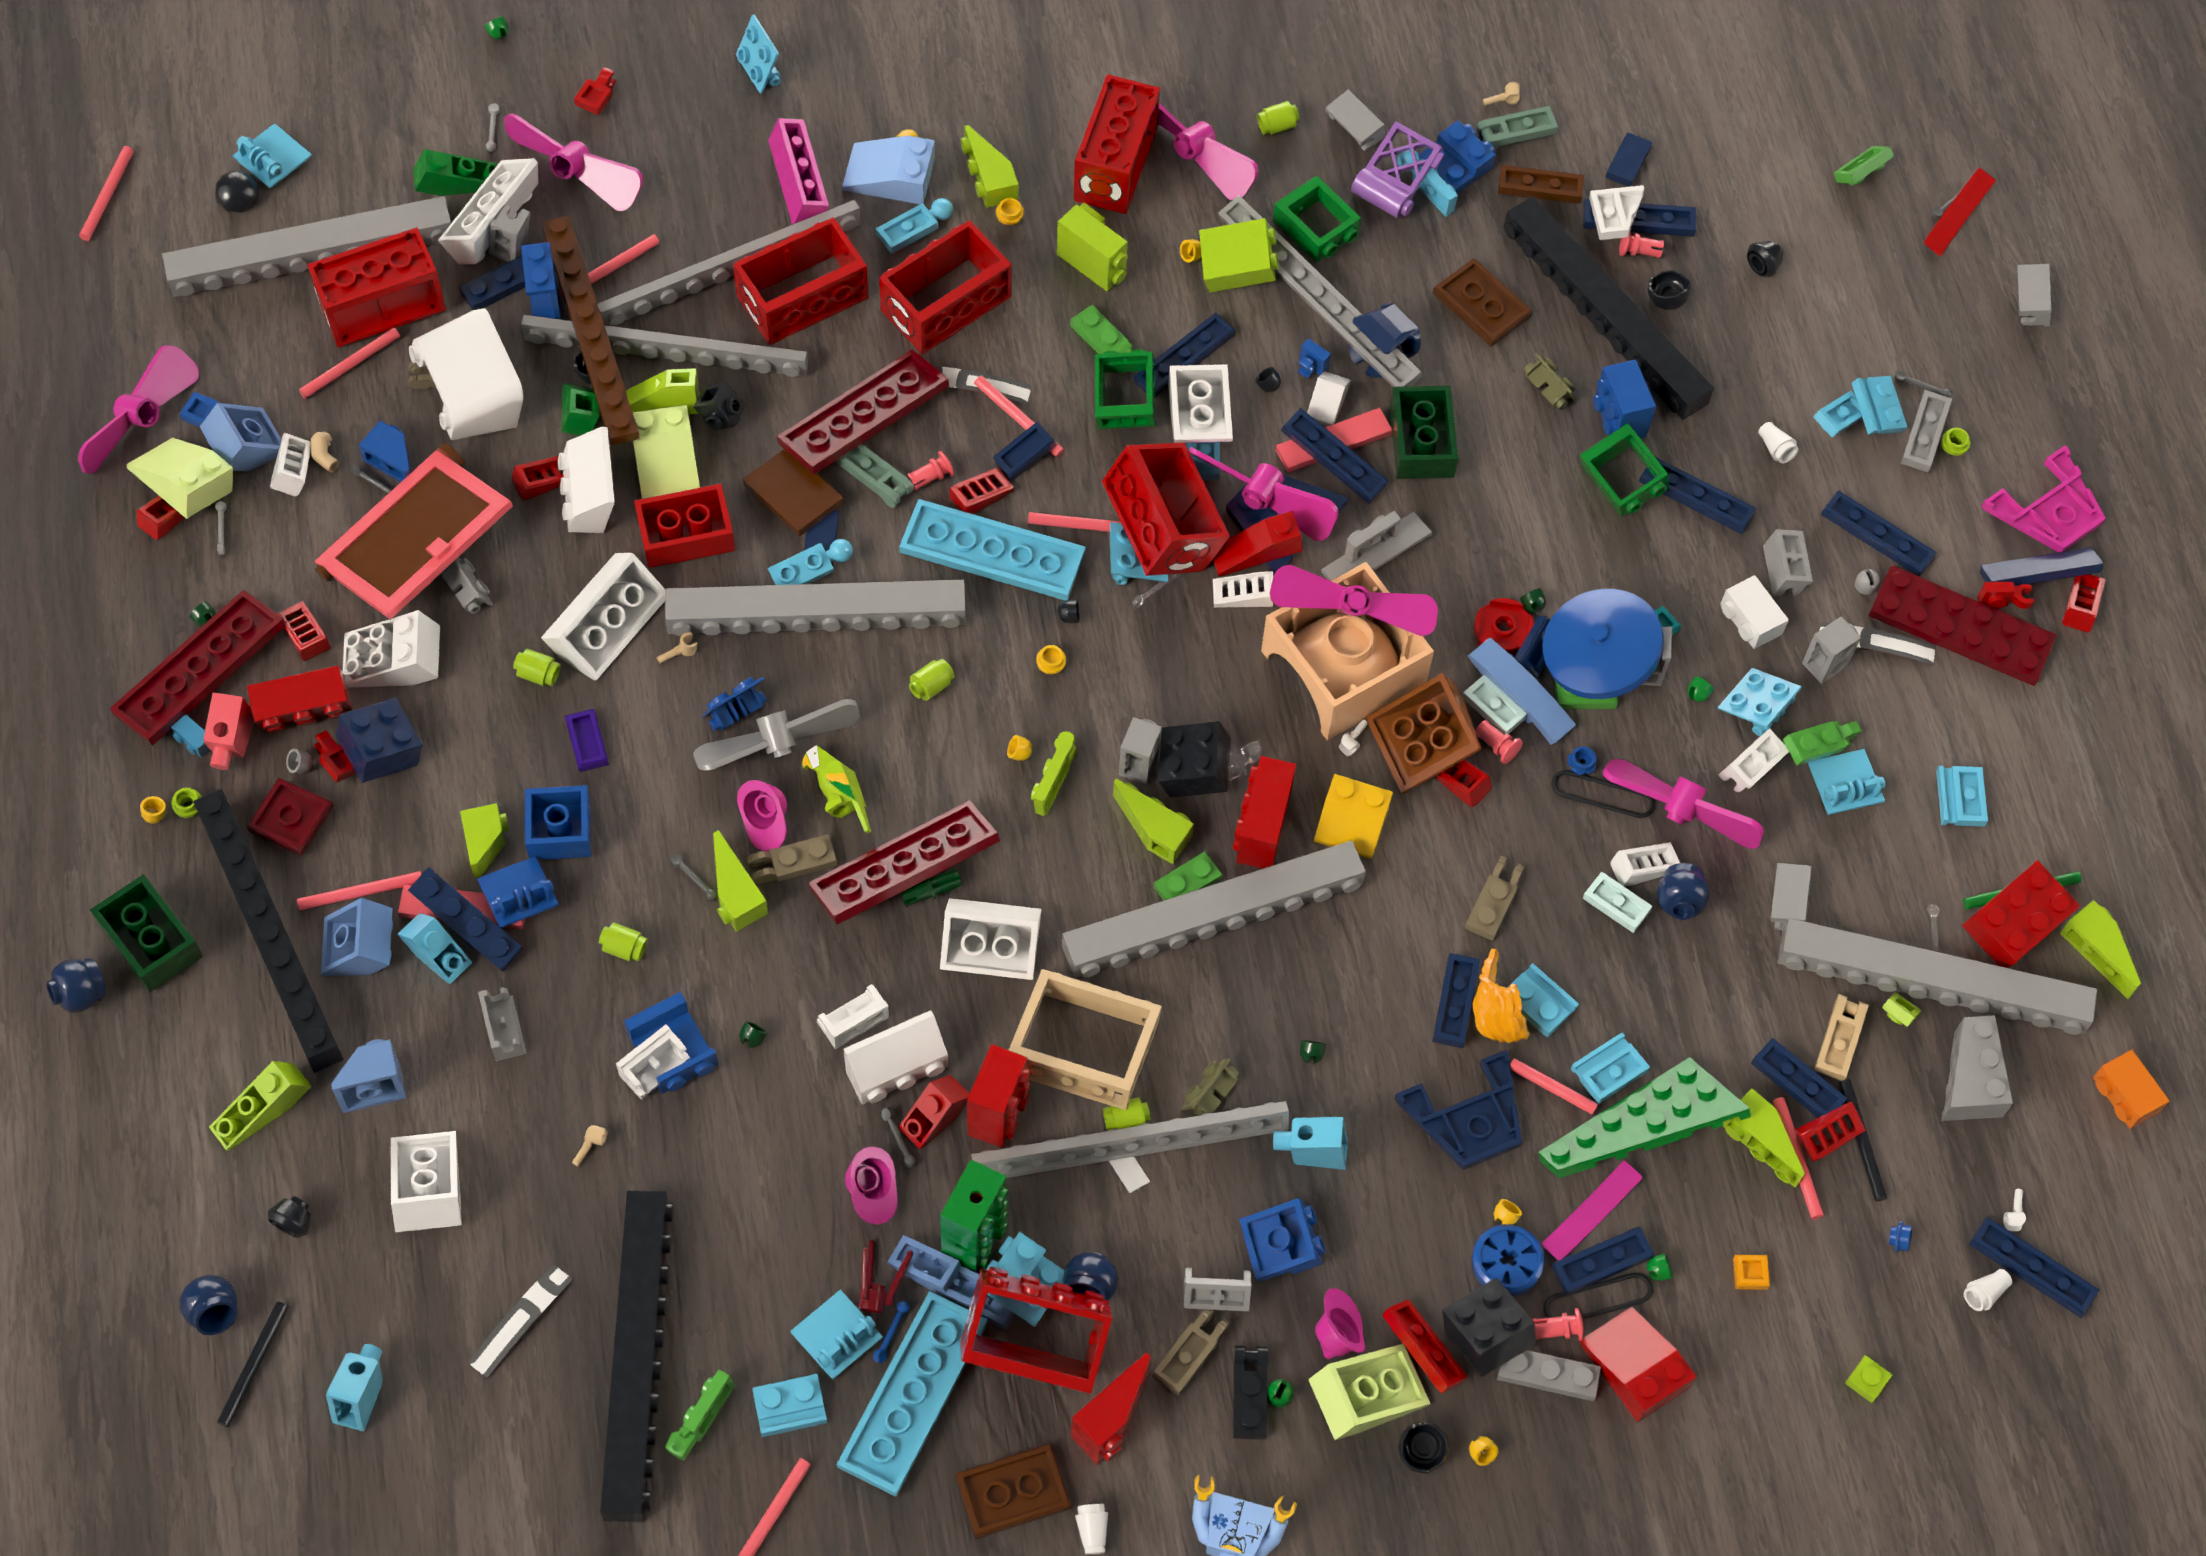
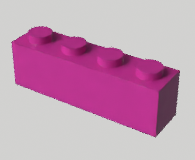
[768,118,829,225]

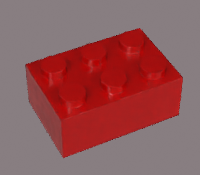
[634,484,735,568]
[247,665,352,733]
[1232,756,1296,869]
[1961,860,2080,968]
[967,1044,1031,1148]

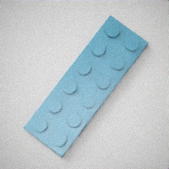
[899,499,1086,601]
[837,1291,988,1497]

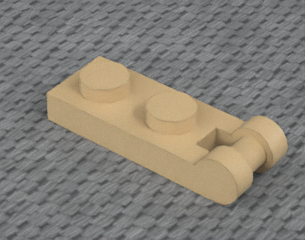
[1814,994,1869,1081]

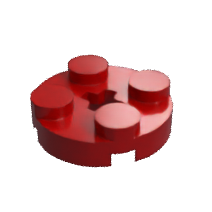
[1473,598,1534,655]

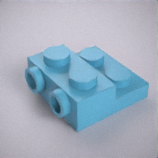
[986,1232,1064,1327]

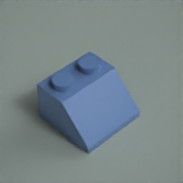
[200,403,281,472]
[320,898,393,976]
[331,1039,406,1113]

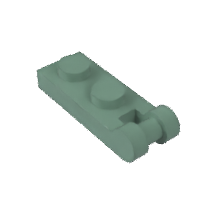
[1476,106,1558,150]
[834,444,914,508]

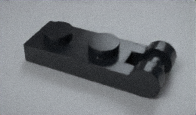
[1233,1345,1268,1440]

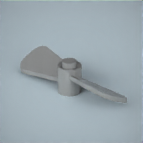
[693,699,860,770]

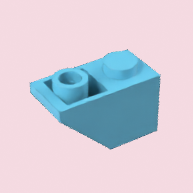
[398,913,472,984]

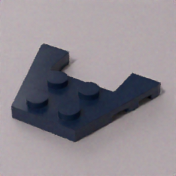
[1226,475,1348,576]
[1395,1050,1522,1170]

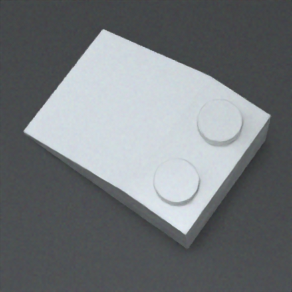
[1168,365,1233,443]
[391,1131,462,1232]

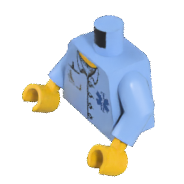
[1192,1475,1297,1556]

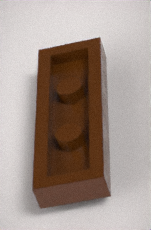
[1498,165,1584,204]

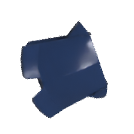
[1348,302,1421,378]

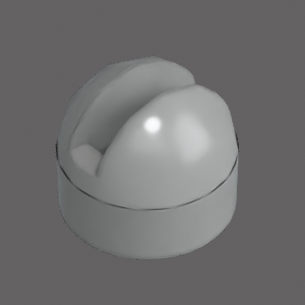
[1854,569,1880,595]
[286,749,313,774]

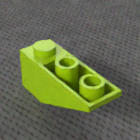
[960,125,1019,208]
[626,368,700,415]
[1113,778,1194,864]
[209,1061,312,1151]
[1723,1088,1805,1188]

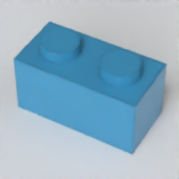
[171,714,210,758]

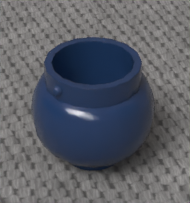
[1657,863,1710,920]
[46,958,106,1013]
[1063,1252,1118,1300]
[180,1275,237,1335]

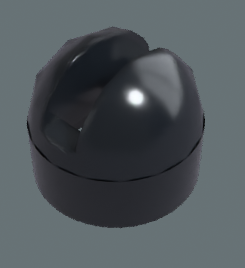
[1256,367,1281,392]
[1057,599,1080,623]

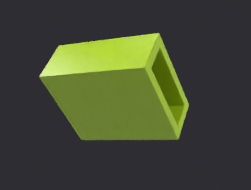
[1057,204,1128,292]
[1199,218,1279,293]

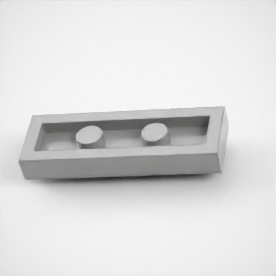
[1900,390,1952,472]
[1497,1350,1601,1401]

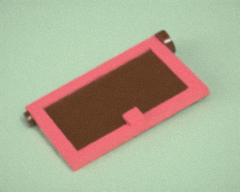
[315,443,513,620]

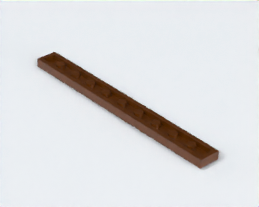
[541,216,640,446]

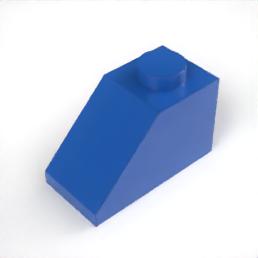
[358,421,412,482]

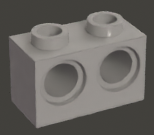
[1802,616,1861,684]
[1118,717,1162,785]

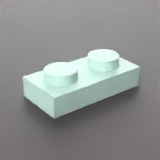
[1462,675,1527,735]
[1583,872,1653,933]

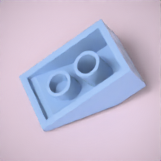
[842,136,935,204]

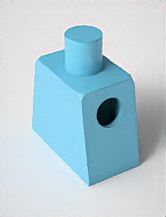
[1273,1117,1348,1170]
[326,1344,383,1432]

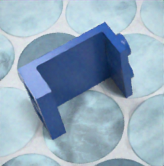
[521,242,562,320]
[624,992,718,1094]

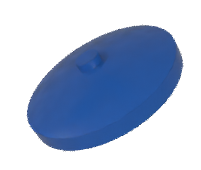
[1542,589,1664,699]

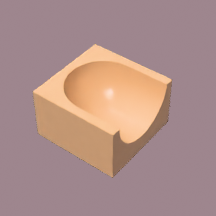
[1261,562,1434,741]

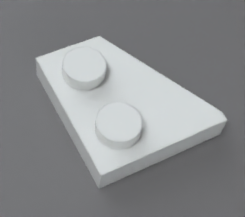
[1589,185,1644,240]

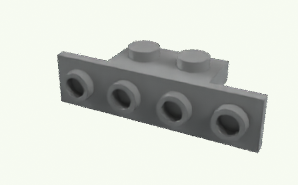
[1321,511,1432,581]

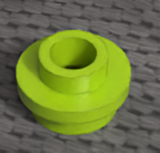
[1941,428,1970,456]
[171,788,202,818]

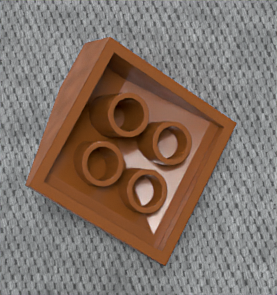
[1365,673,1481,794]

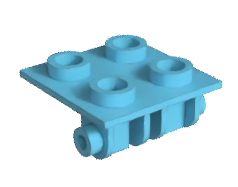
[736,14,781,94]
[233,123,312,189]
[1110,522,1168,585]
[1718,668,1802,736]
[1808,749,1885,815]
[790,1289,883,1380]

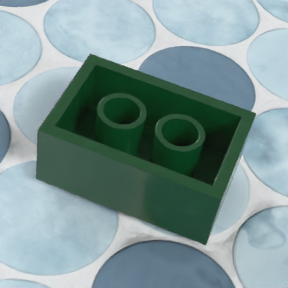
[1390,385,1458,479]
[90,874,203,993]

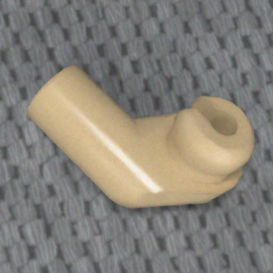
[311,432,340,473]

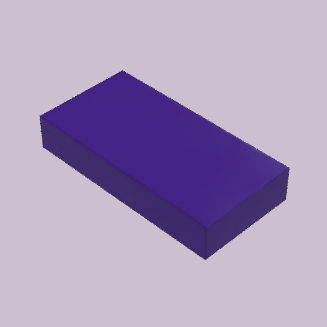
[565,709,609,772]

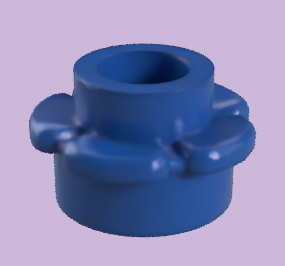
[1567,746,1597,775]
[1889,1221,1912,1252]

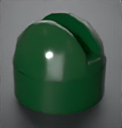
[1520,588,1546,613]
[189,601,217,627]
[739,1021,767,1048]
[1300,1040,1326,1064]

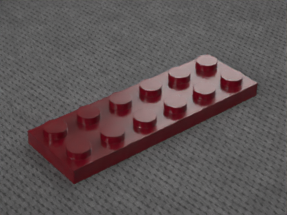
[777,349,949,474]
[1868,565,2057,686]
[109,590,286,746]
[808,800,1000,925]

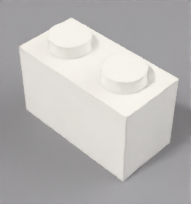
[1720,575,1789,649]

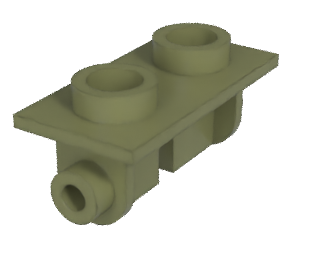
[1524,352,1577,410]
[1180,1058,1239,1117]

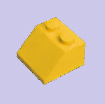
[1314,774,1393,860]

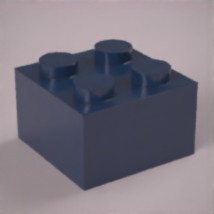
[336,698,423,783]

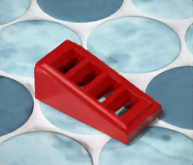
[512,455,564,501]
[950,467,1014,515]
[136,496,184,540]
[2062,574,2106,632]
[277,601,331,662]
[1435,759,1492,808]
[1795,1102,1866,1162]

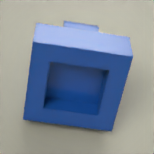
[1298,338,1331,378]

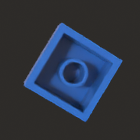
[1593,359,1656,439]
[525,785,592,860]

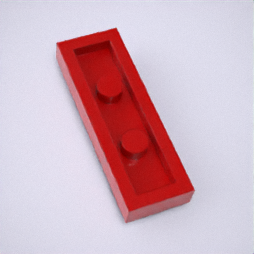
[1382,1299,1468,1394]

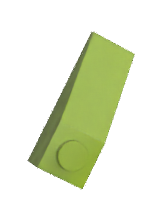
[713,830,768,932]
[2060,900,2141,999]

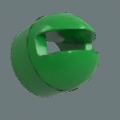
[484,16,509,40]
[1687,676,1714,703]
[1646,1253,1673,1281]
[1267,1379,1294,1408]

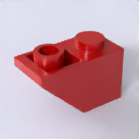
[898,1075,970,1149]

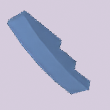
[1467,638,1576,745]
[887,1235,1015,1330]

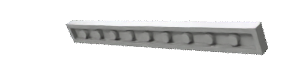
[1218,195,1423,387]
[598,200,860,326]
[521,315,808,377]
[971,1101,1289,1178]

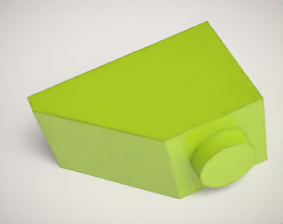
[460,803,509,878]

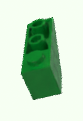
[413,149,499,196]

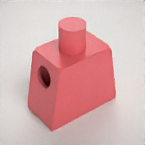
[204,692,255,770]

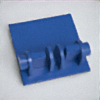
[702,677,767,731]
[477,856,559,928]

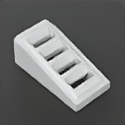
[270,433,311,496]
[1213,571,1273,607]
[1611,842,1680,887]

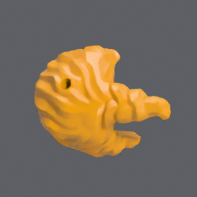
[1473,949,1530,1044]

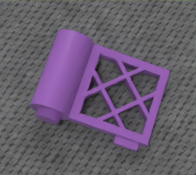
[1351,121,1444,219]

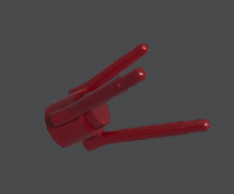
[858,1240,913,1314]

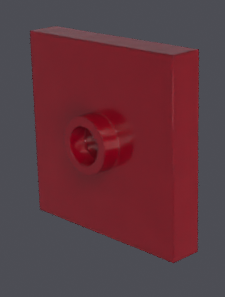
[246,778,334,856]

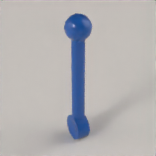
[873,1300,910,1363]

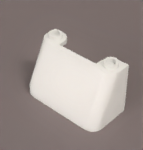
[409,308,523,440]

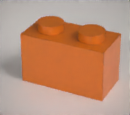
[2093,1050,2170,1129]

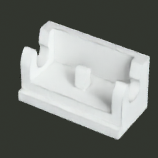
[1718,728,1789,792]
[817,984,889,1049]
[616,1025,690,1100]

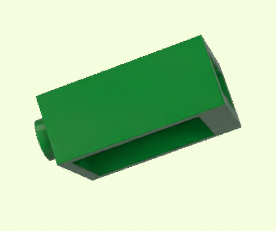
[1273,175,1361,263]
[1095,349,1155,429]
[1580,423,1670,518]

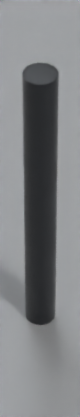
[1838,1079,1887,1202]
[217,1301,289,1428]

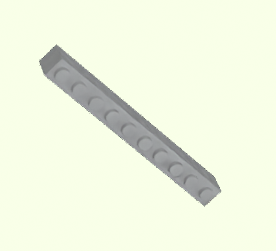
[162,196,451,297]
[665,580,966,636]
[1062,840,1366,978]
[1777,918,2097,1035]

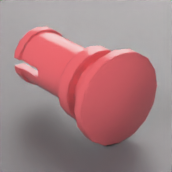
[1619,232,1664,259]
[907,450,954,491]
[1475,720,1523,764]
[1533,1308,1584,1341]

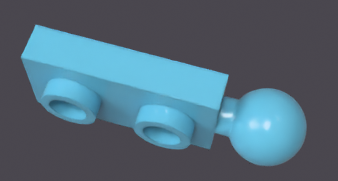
[1397,150,1458,217]
[876,198,953,254]
[1813,391,1863,438]
[768,539,853,585]

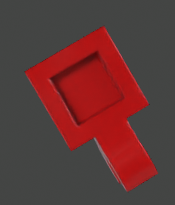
[574,67,616,116]
[1977,582,2034,609]
[314,730,356,783]

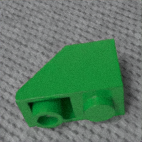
[561,383,599,436]

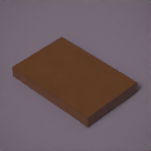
[1433,258,1533,347]
[743,449,844,537]
[955,1443,1071,1540]

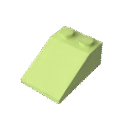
[633,405,700,499]
[127,438,233,519]
[1308,1344,1431,1440]

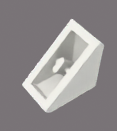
[1307,371,1352,426]

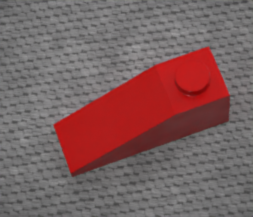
[1213,511,1303,577]

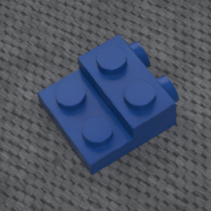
[1418,120,1496,194]
[1239,1198,1326,1282]

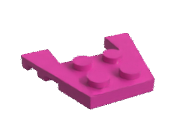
[1981,445,2106,552]

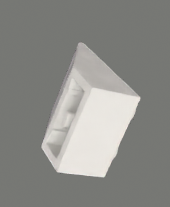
[343,610,440,688]

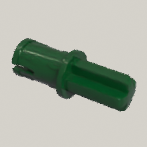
[901,870,962,907]

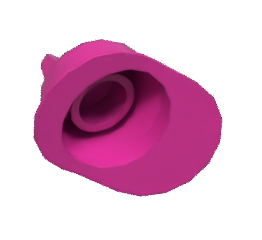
[737,780,787,852]
[845,1146,898,1225]
[1315,1288,1365,1359]

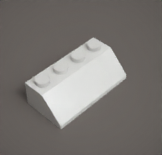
[438,158,538,265]
[541,553,665,680]

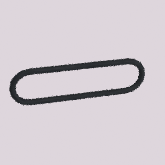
[1551,770,1655,818]
[1544,1273,1652,1320]

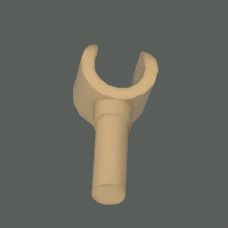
[1483,82,1520,106]
[656,632,697,664]
[572,1125,608,1167]

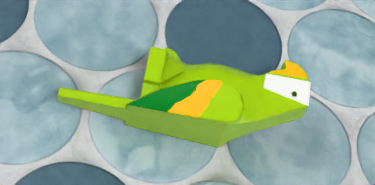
[802,745,871,834]

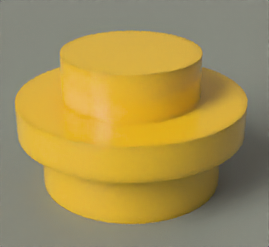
[996,198,1024,225]
[1036,645,1066,674]

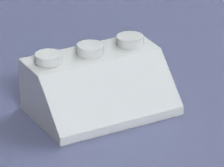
[558,427,614,533]
[940,898,1041,980]
[844,1010,948,1105]

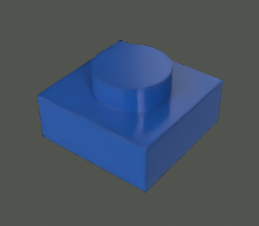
[179,392,220,427]

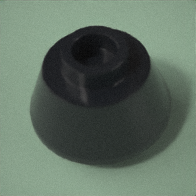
[1747,240,1783,277]
[267,1196,311,1238]

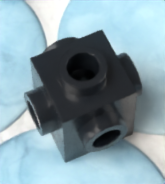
[694,382,746,430]

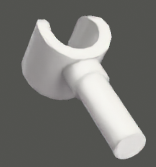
[1339,719,1368,757]
[2003,1189,2026,1231]

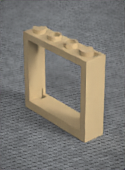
[1009,969,1162,1110]

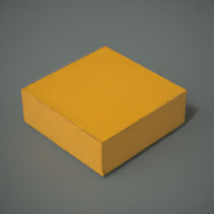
[1733,1255,1770,1290]

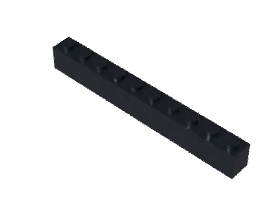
[1503,196,1714,420]
[193,789,344,1073]
[600,1190,674,1522]

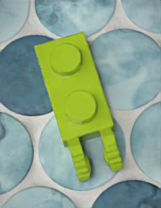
[1031,731,1077,816]

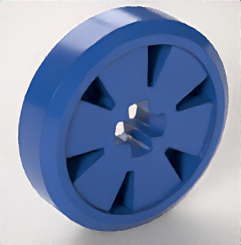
[1472,1224,1544,1296]

